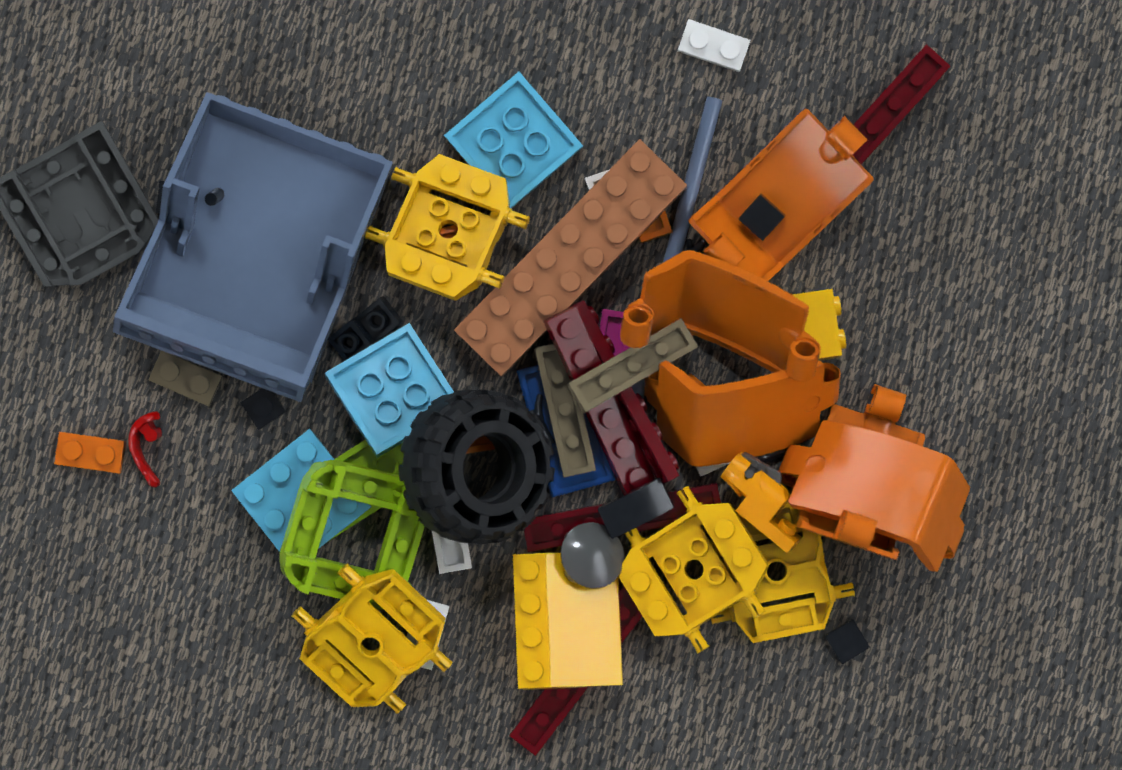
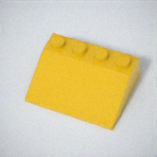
[513,553,623,690]

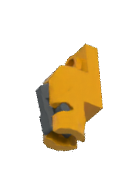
[720,451,802,553]

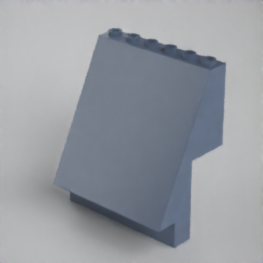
[113,92,393,402]

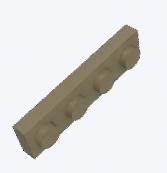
[567,318,698,414]
[535,344,596,478]

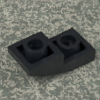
[328,296,404,361]
[598,477,674,539]

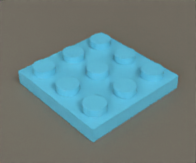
[444,72,583,208]
[325,323,455,458]
[231,429,372,552]

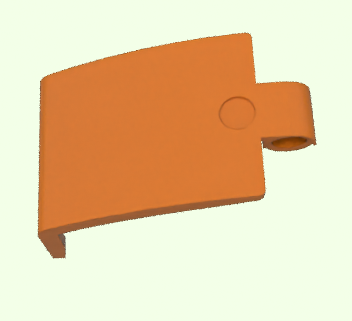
[688,109,874,281]
[620,250,821,381]
[645,360,841,467]
[795,384,925,560]
[778,420,970,572]

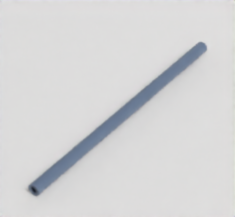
[631,97,723,399]

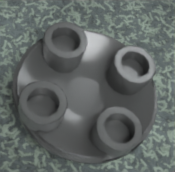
[561,522,624,588]

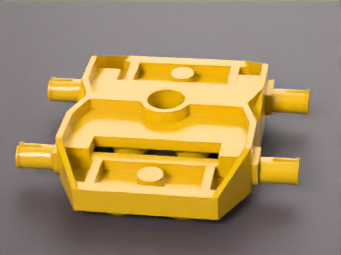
[365,154,530,301]
[618,486,769,654]
[711,502,855,643]
[291,563,453,714]

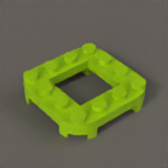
[279,460,425,610]

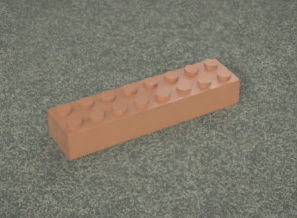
[454,139,687,376]

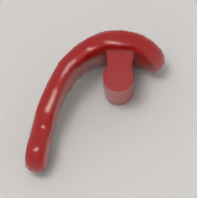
[128,411,162,488]

